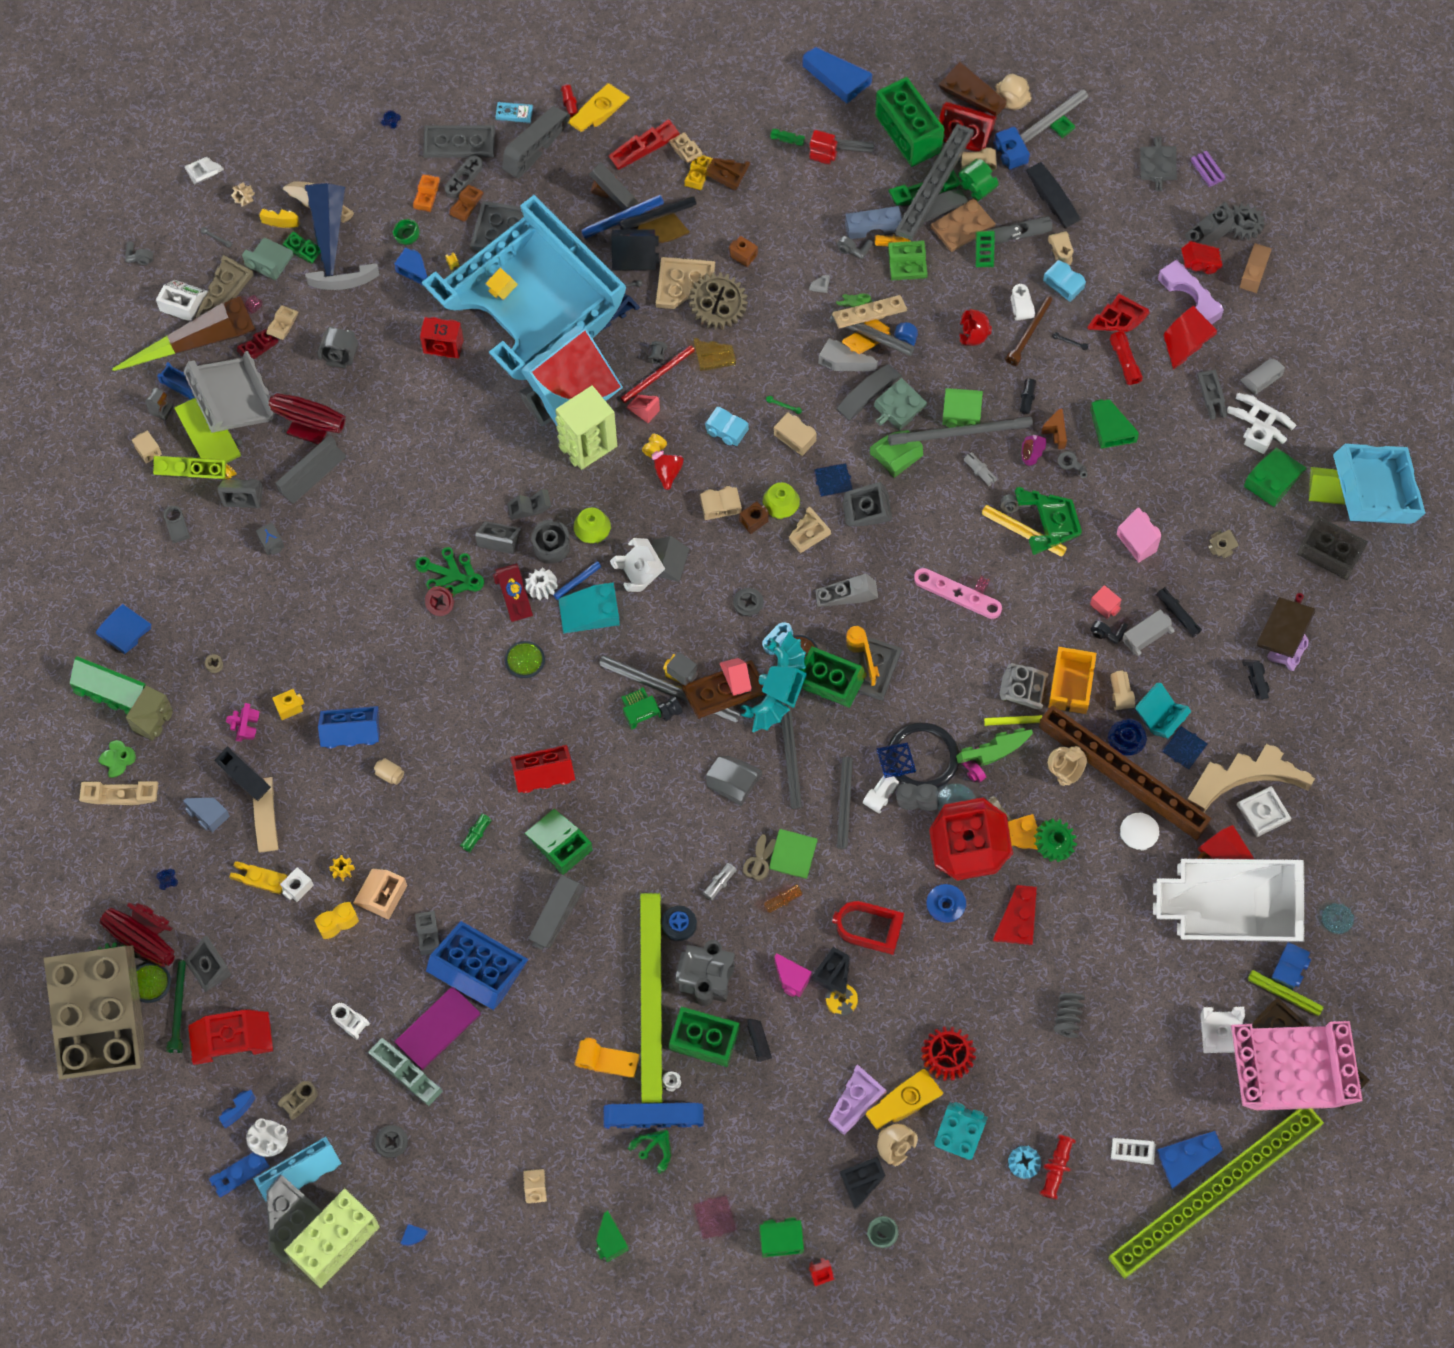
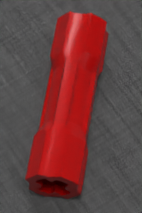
[1110,331,1143,385]

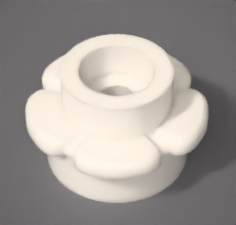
[662,1072,681,1091]

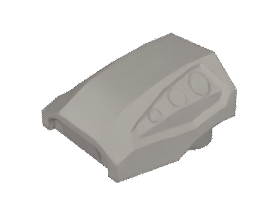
[1000,663,1048,710]

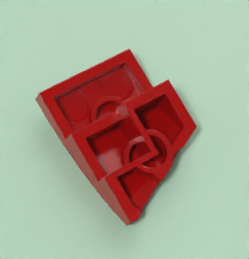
[1087,294,1150,332]
[1163,305,1217,369]

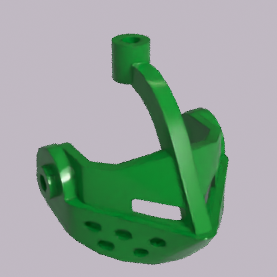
[628,1130,671,1174]

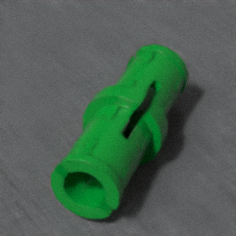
[460,814,492,853]

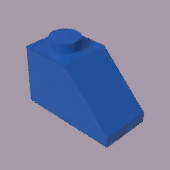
[394,247,427,285]

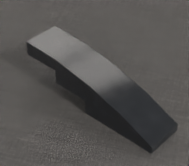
[1026,162,1081,229]

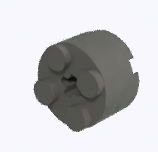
[317,326,358,368]
[531,520,570,564]

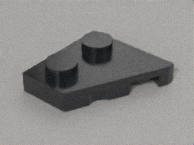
[1242,659,1270,700]
[811,947,850,998]
[839,1156,885,1210]

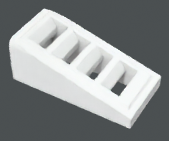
[1111,1138,1156,1165]

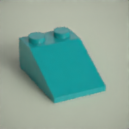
[558,582,620,633]

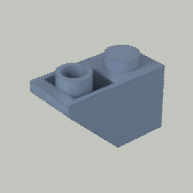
[183,798,230,832]

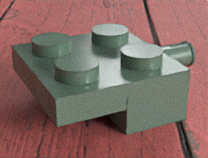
[874,378,927,431]

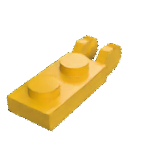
[229,861,288,895]

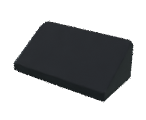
[747,1019,772,1062]

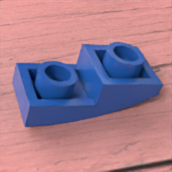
[219,1090,256,1128]

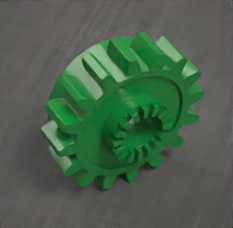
[1034,818,1077,862]

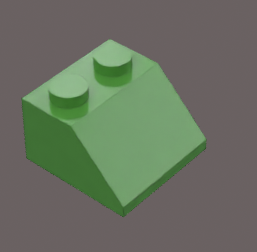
[942,388,983,428]

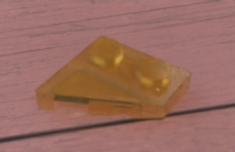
[693,338,736,371]

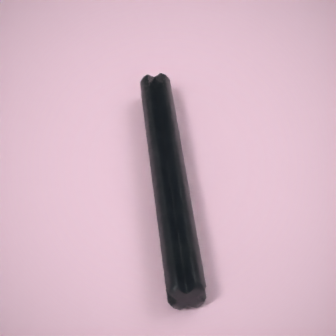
[619,196,697,230]

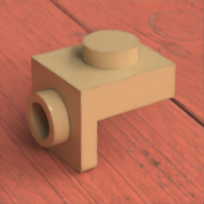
[524,1169,547,1203]

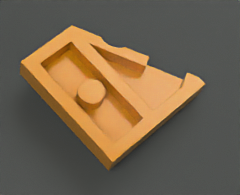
[1008,814,1038,850]

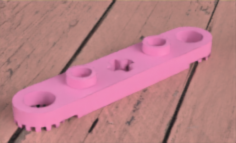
[914,568,1002,619]

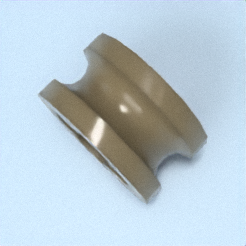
[205,654,223,673]

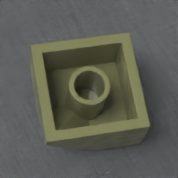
[126,686,173,741]

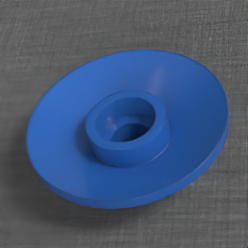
[926,884,966,923]

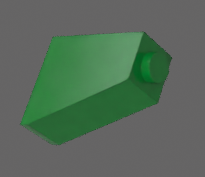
[1090,399,1139,449]

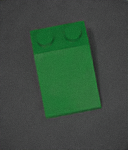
[1244,447,1307,507]

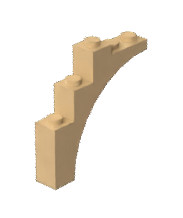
[1187,744,1315,813]

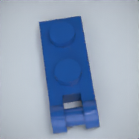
[209,1152,270,1197]

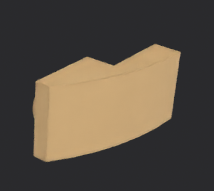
[670,133,703,163]

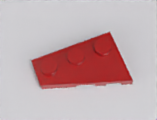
[993,885,1037,945]

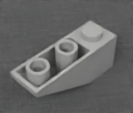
[819,338,878,371]
[816,574,878,607]

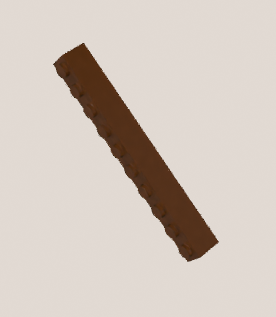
[1039,705,1212,841]

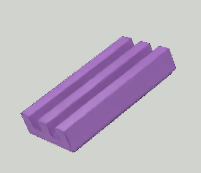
[1191,150,1225,187]

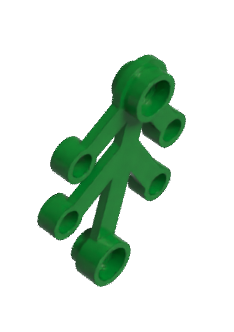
[415,547,484,597]

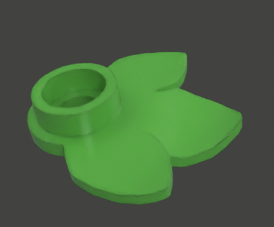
[836,294,873,307]
[98,740,136,778]

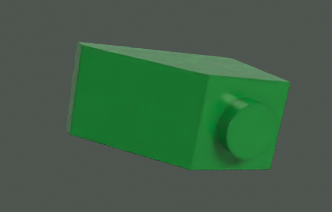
[595,1211,629,1262]

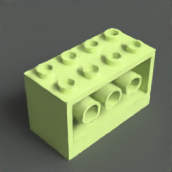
[555,386,617,470]
[285,1189,380,1288]

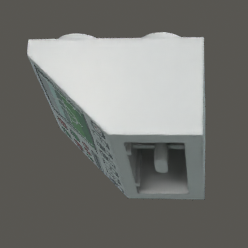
[156,280,208,322]

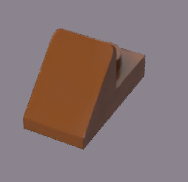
[1041,408,1067,449]

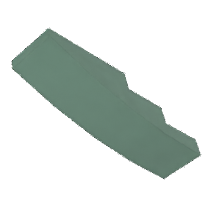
[368,1038,443,1106]

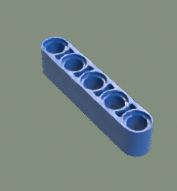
[604,1103,704,1128]

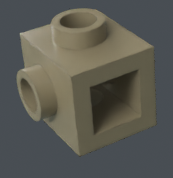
[1208,529,1239,559]

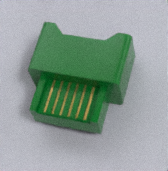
[621,687,661,730]

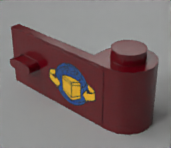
[493,563,533,622]

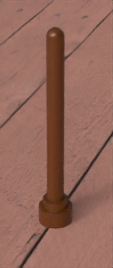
[1005,296,1053,366]

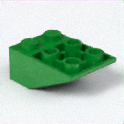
[525,809,593,875]

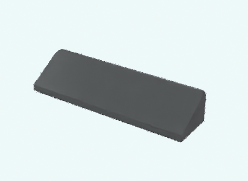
[589,162,648,213]

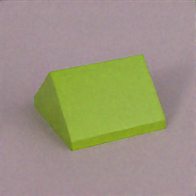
[1309,467,1346,505]

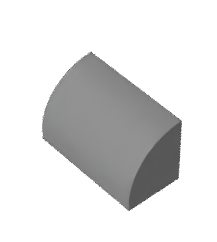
[1240,359,1285,395]

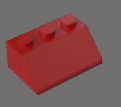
[939,102,997,152]
[510,745,575,793]

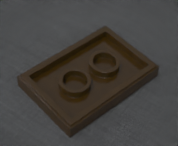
[1257,597,1315,658]

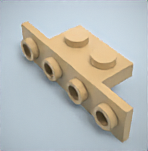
[832,295,907,328]

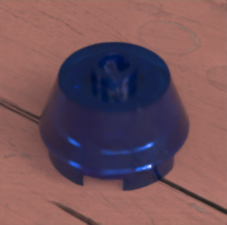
[1108,719,1147,757]

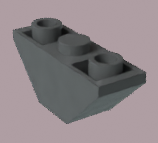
[1185,202,1234,245]

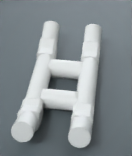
[1227,393,1296,444]

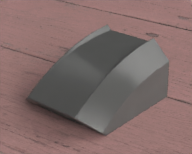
[843,482,892,527]
[706,756,762,806]

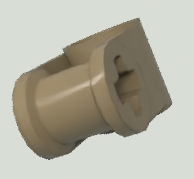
[278,1081,318,1120]

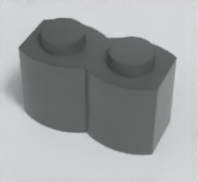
[897,783,939,811]

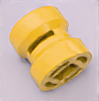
[642,434,667,458]

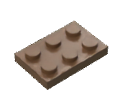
[930,199,995,252]

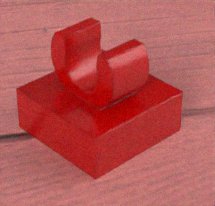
[809,1258,834,1287]

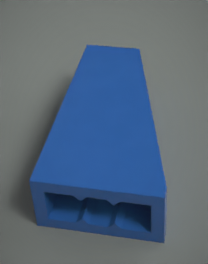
[803,47,872,104]

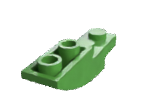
[956,728,1033,767]

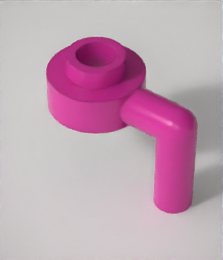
[962,747,986,783]

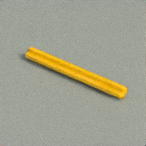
[982,505,1067,556]

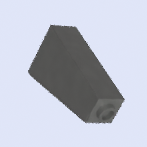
[529,875,586,950]

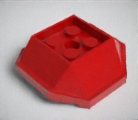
[929,797,1013,881]

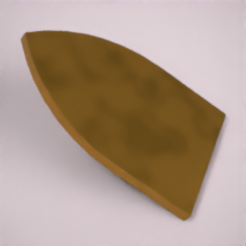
[638,213,690,243]

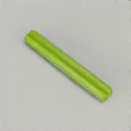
[1248,970,1323,1016]

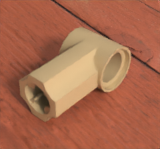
[961,148,997,171]
[1110,671,1135,710]

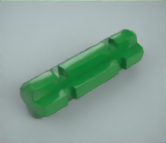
[771,128,805,146]

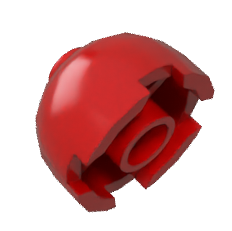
[959,309,992,346]

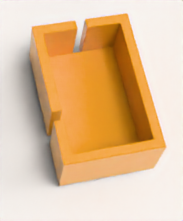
[1048,647,1097,714]

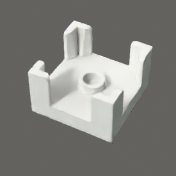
[610,538,665,592]
[1200,1007,1245,1053]

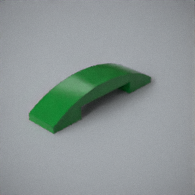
[888,170,960,206]

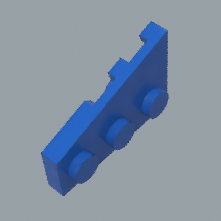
[1157,1131,1222,1189]

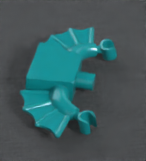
[741,631,806,733]

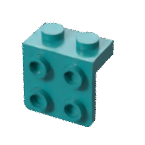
[1136,683,1191,739]
[934,1102,988,1160]

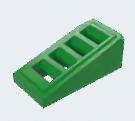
[976,231,995,267]

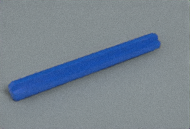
[581,195,664,238]

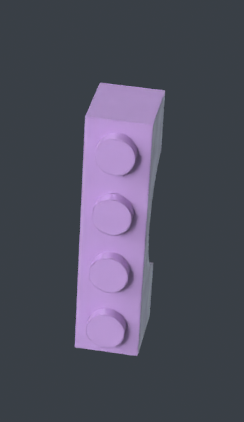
[1158,259,1223,324]

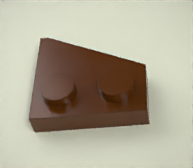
[705,158,751,191]

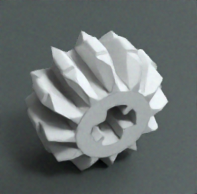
[525,567,558,600]

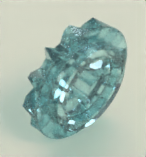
[1322,903,1354,934]

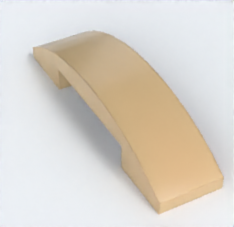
[253,777,278,853]
[79,782,158,805]

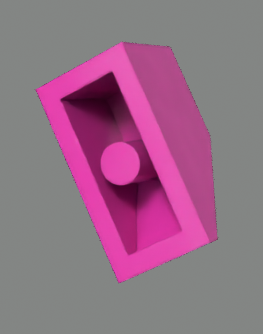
[774,953,812,997]

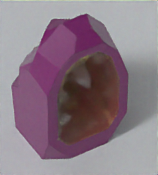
[1021,435,1046,466]

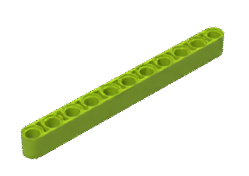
[640,893,662,1104]

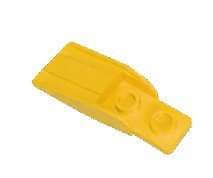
[569,84,629,132]
[866,1069,943,1129]

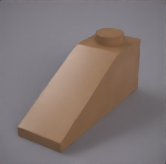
[1240,243,1272,293]

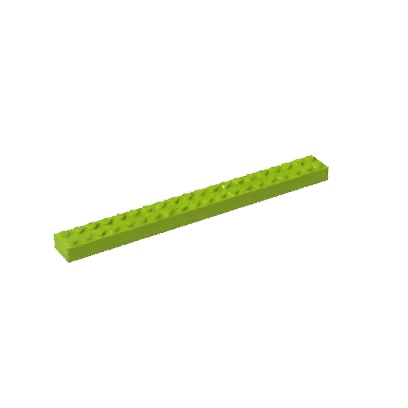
[1108,1109,1324,1279]

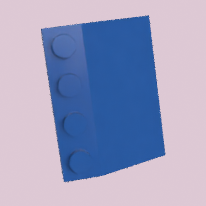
[426,921,528,1010]

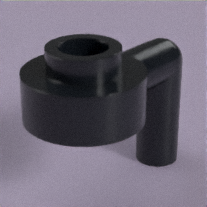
[1090,621,1128,644]

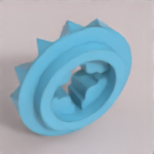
[1008,1146,1041,1179]

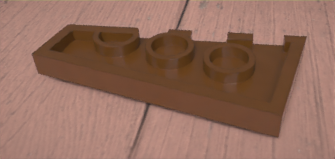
[939,61,1006,116]

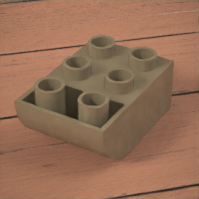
[44,946,145,1080]

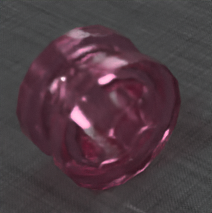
[245,295,263,314]
[974,575,990,594]

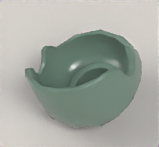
[867,1216,899,1249]

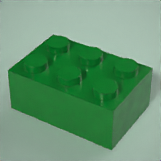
[799,646,867,708]
[669,1006,739,1067]

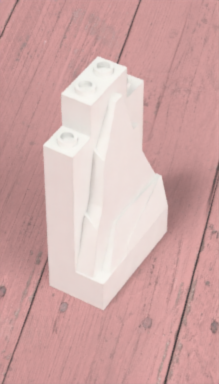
[1153,859,1304,942]

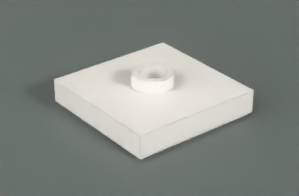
[1237,786,1291,837]

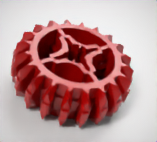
[921,1026,976,1081]

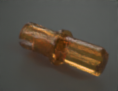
[764,884,803,913]

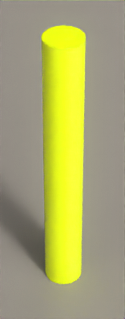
[984,715,1042,726]

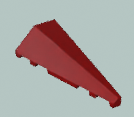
[1198,825,1255,860]

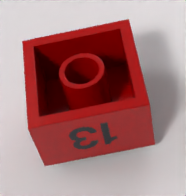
[420,317,463,359]

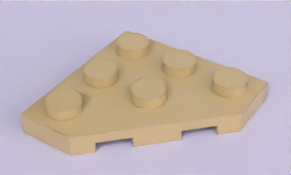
[656,257,715,309]

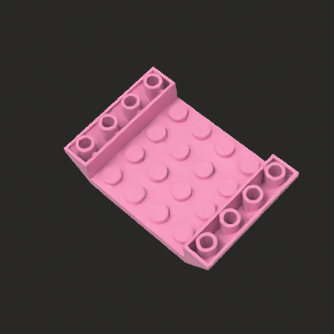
[1231,1021,1362,1110]

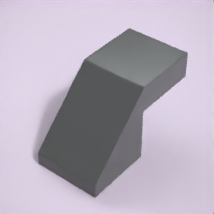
[507,489,551,520]

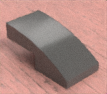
[415,911,440,955]

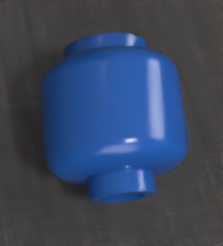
[893,322,918,346]

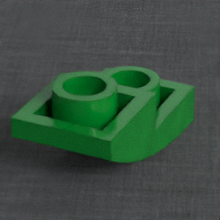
[282,231,321,264]

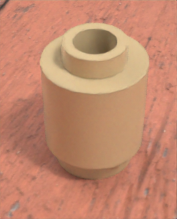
[374,758,404,785]

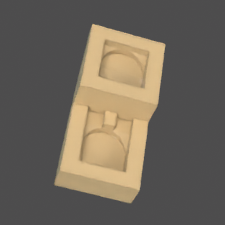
[266,305,298,340]

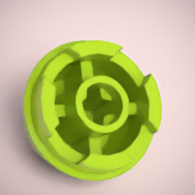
[763,482,800,519]
[573,508,611,543]

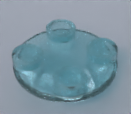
[938,784,976,811]

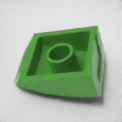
[870,430,923,478]

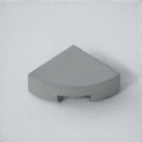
[809,275,830,293]

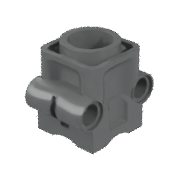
[675,940,735,1006]

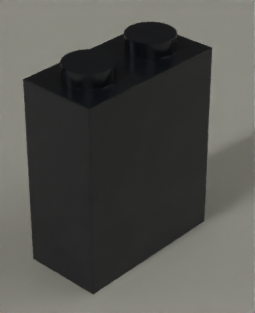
[611,229,659,270]

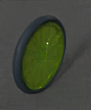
[505,641,545,678]
[136,963,171,1003]

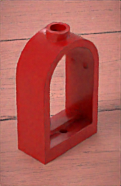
[832,901,904,955]

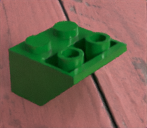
[759,1218,804,1258]

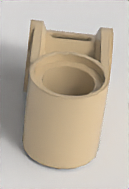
[1048,231,1073,265]

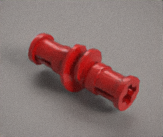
[1039,1135,1076,1200]

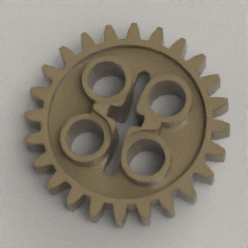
[688,272,748,330]

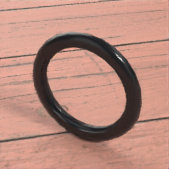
[886,723,959,788]

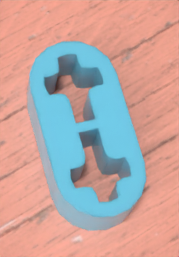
[762,622,793,655]

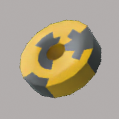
[826,985,858,1016]

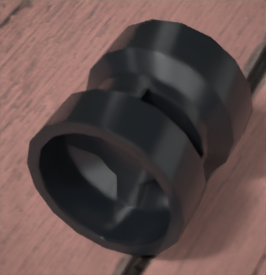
[658,696,683,722]

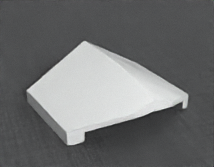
[184,157,224,185]

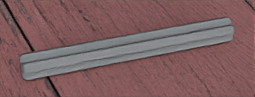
[1020,90,1088,143]

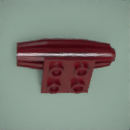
[268,393,346,445]
[99,902,175,967]

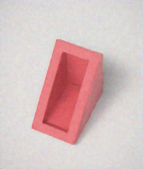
[626,395,660,423]
[720,658,751,696]

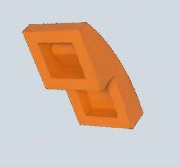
[413,175,440,212]

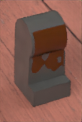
[145,388,173,420]

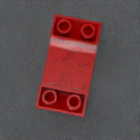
[188,1010,273,1065]

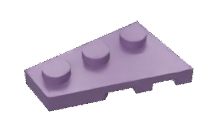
[829,1065,887,1135]

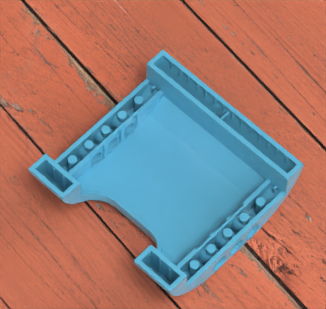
[422,195,626,380]

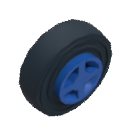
[661,905,697,941]

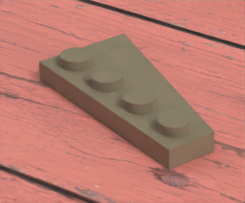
[196,255,254,318]

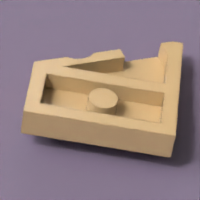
[789,507,831,553]

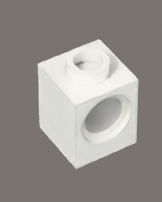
[1243,423,1275,454]
[281,868,314,902]

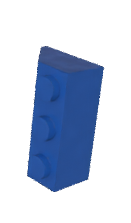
[318,706,380,748]

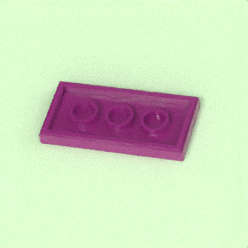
[394,987,481,1070]

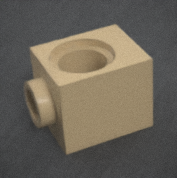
[132,430,162,464]

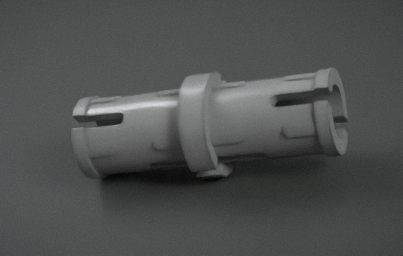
[964,452,997,486]
[703,863,737,901]

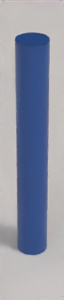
[553,561,602,600]

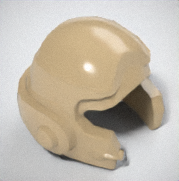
[995,74,1032,110]
[1047,746,1087,786]

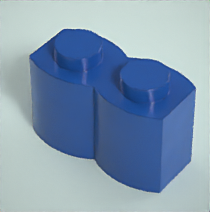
[1271,942,1311,990]

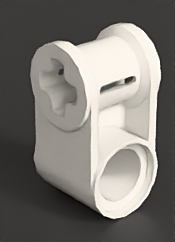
[1011,284,1035,321]
[331,1003,370,1040]

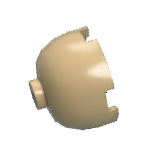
[877,1124,918,1166]

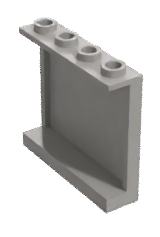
[183,351,275,432]

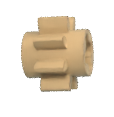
[231,182,255,206]

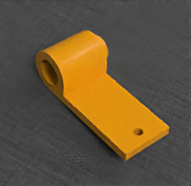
[842,319,891,354]
[846,626,879,686]
[574,1038,640,1078]

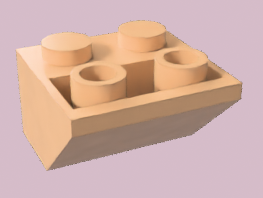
[353,869,407,920]

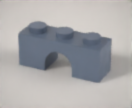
[845,206,902,239]

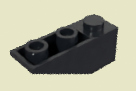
[214,746,271,801]

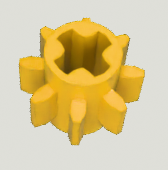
[329,855,355,881]

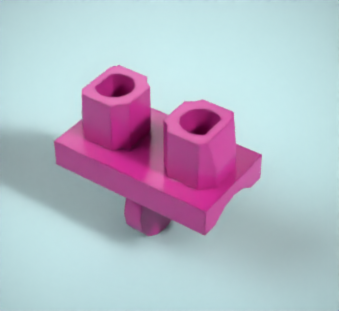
[226,703,260,742]

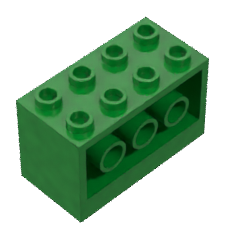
[875,77,944,167]

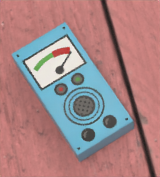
[496,102,533,123]

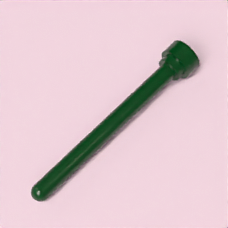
[166,960,186,1053]

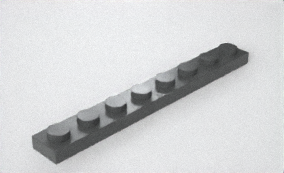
[896,124,973,241]

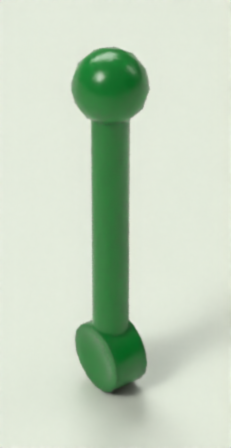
[766,396,802,414]

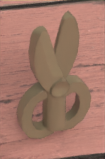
[743,834,776,881]

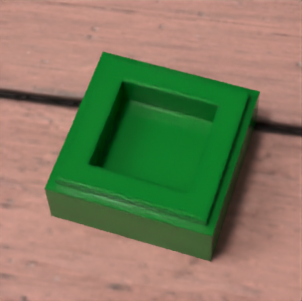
[1050,115,1076,138]

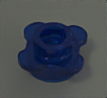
[381,111,401,129]
[156,869,178,890]

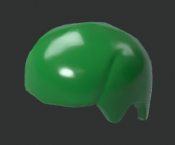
[392,219,420,245]

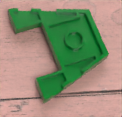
[1015,487,1082,555]

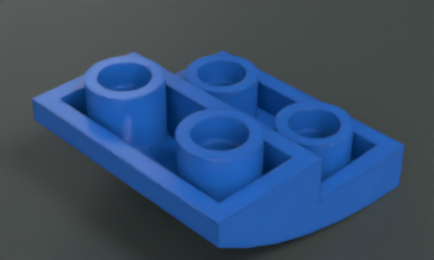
[96,604,151,654]

